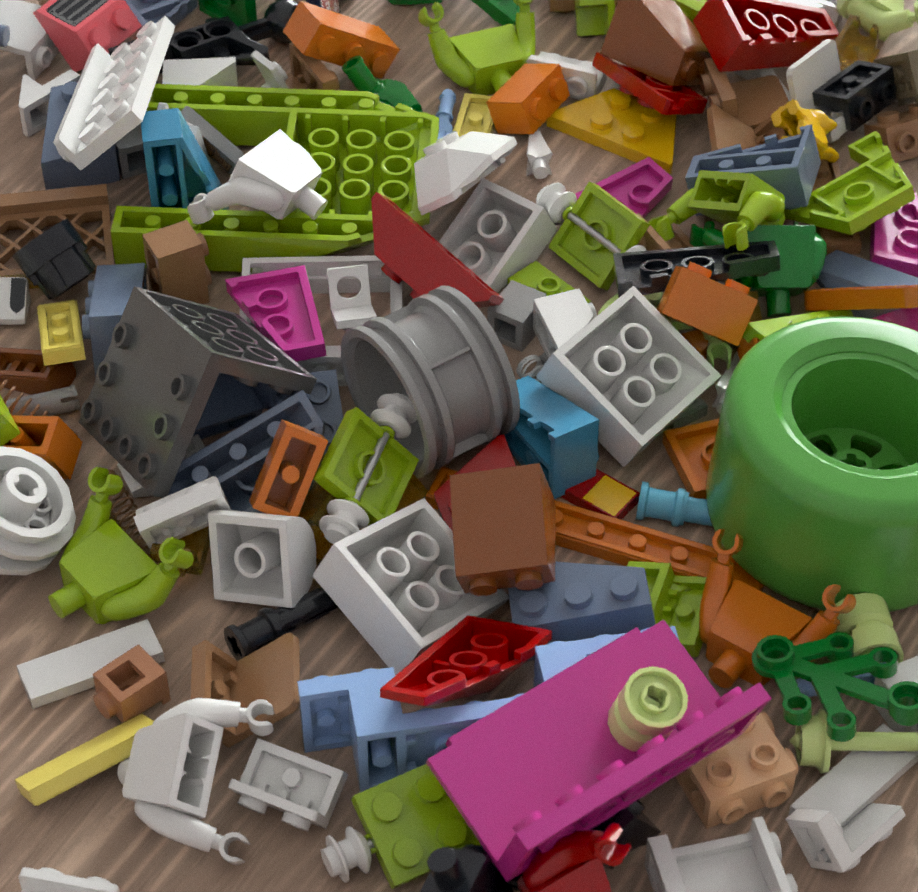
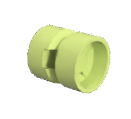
[835,593,904,663]
[608,666,688,752]

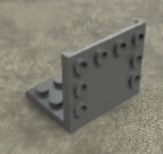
[79,286,317,498]

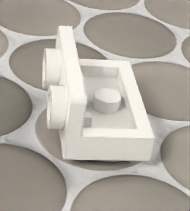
[228,738,348,831]

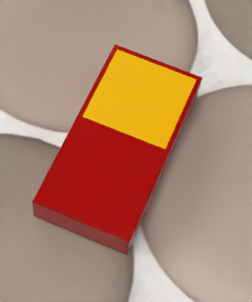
[560,468,640,520]

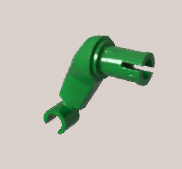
[342,55,422,112]

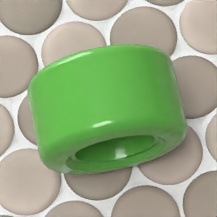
[706,316,918,612]

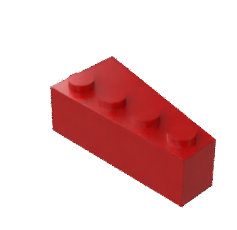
[693,0,839,72]

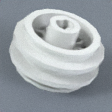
[0,446,76,576]

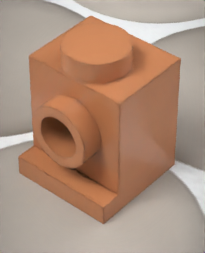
[93,644,171,723]

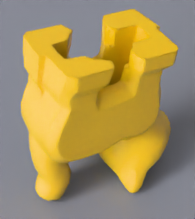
[771,99,839,163]

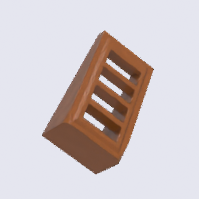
[0,347,76,400]

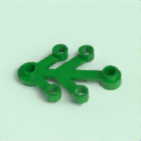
[752,632,918,742]

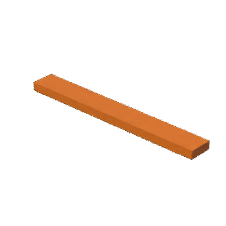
[426,467,764,591]

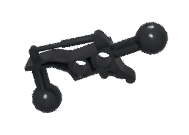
[108,0,299,84]

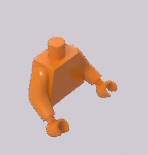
[699,529,856,688]

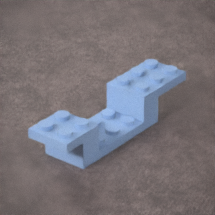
[297,626,679,792]

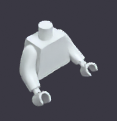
[187,129,328,224]
[117,698,274,865]

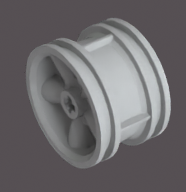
[341,286,520,478]

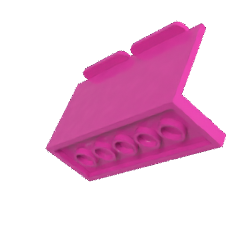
[426,620,772,882]

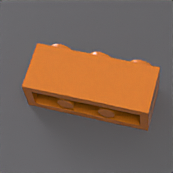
[283,1,400,79]

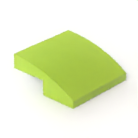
[627,561,707,657]

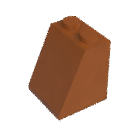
[600,0,712,86]
[450,463,555,596]

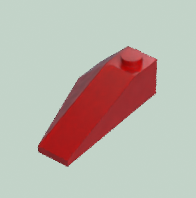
[380,615,552,707]

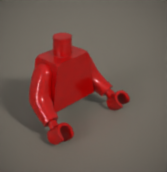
[517,823,632,892]

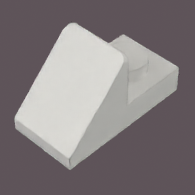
[18,69,80,138]

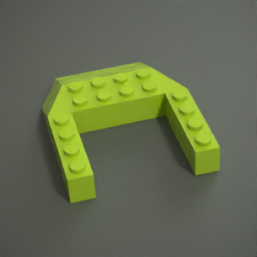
[110,84,440,272]

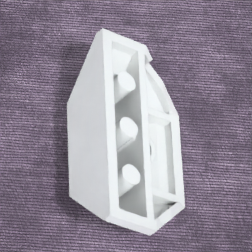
[414,131,517,215]

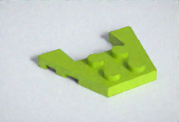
[784,131,915,235]

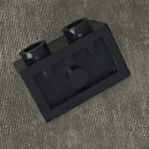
[812,60,897,131]

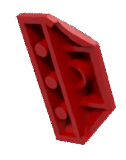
[371,192,504,307]

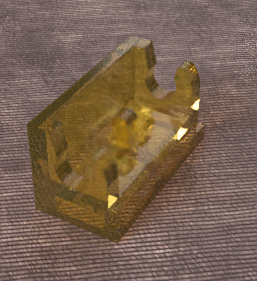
[836,14,880,72]

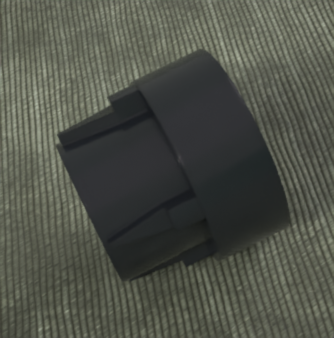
[12,218,96,300]

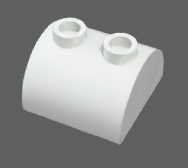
[208,509,316,608]

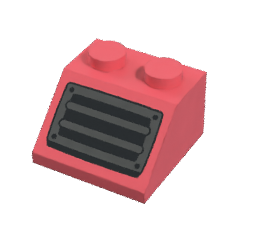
[33,0,142,72]

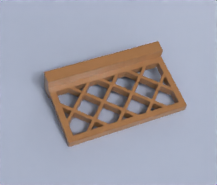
[0,184,115,281]

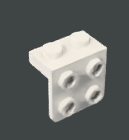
[786,39,847,143]

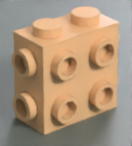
[675,712,798,829]

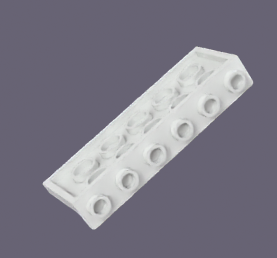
[53,16,175,171]

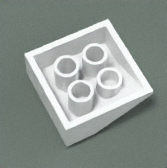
[536,286,721,467]
[312,498,509,675]

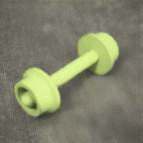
[789,709,918,773]

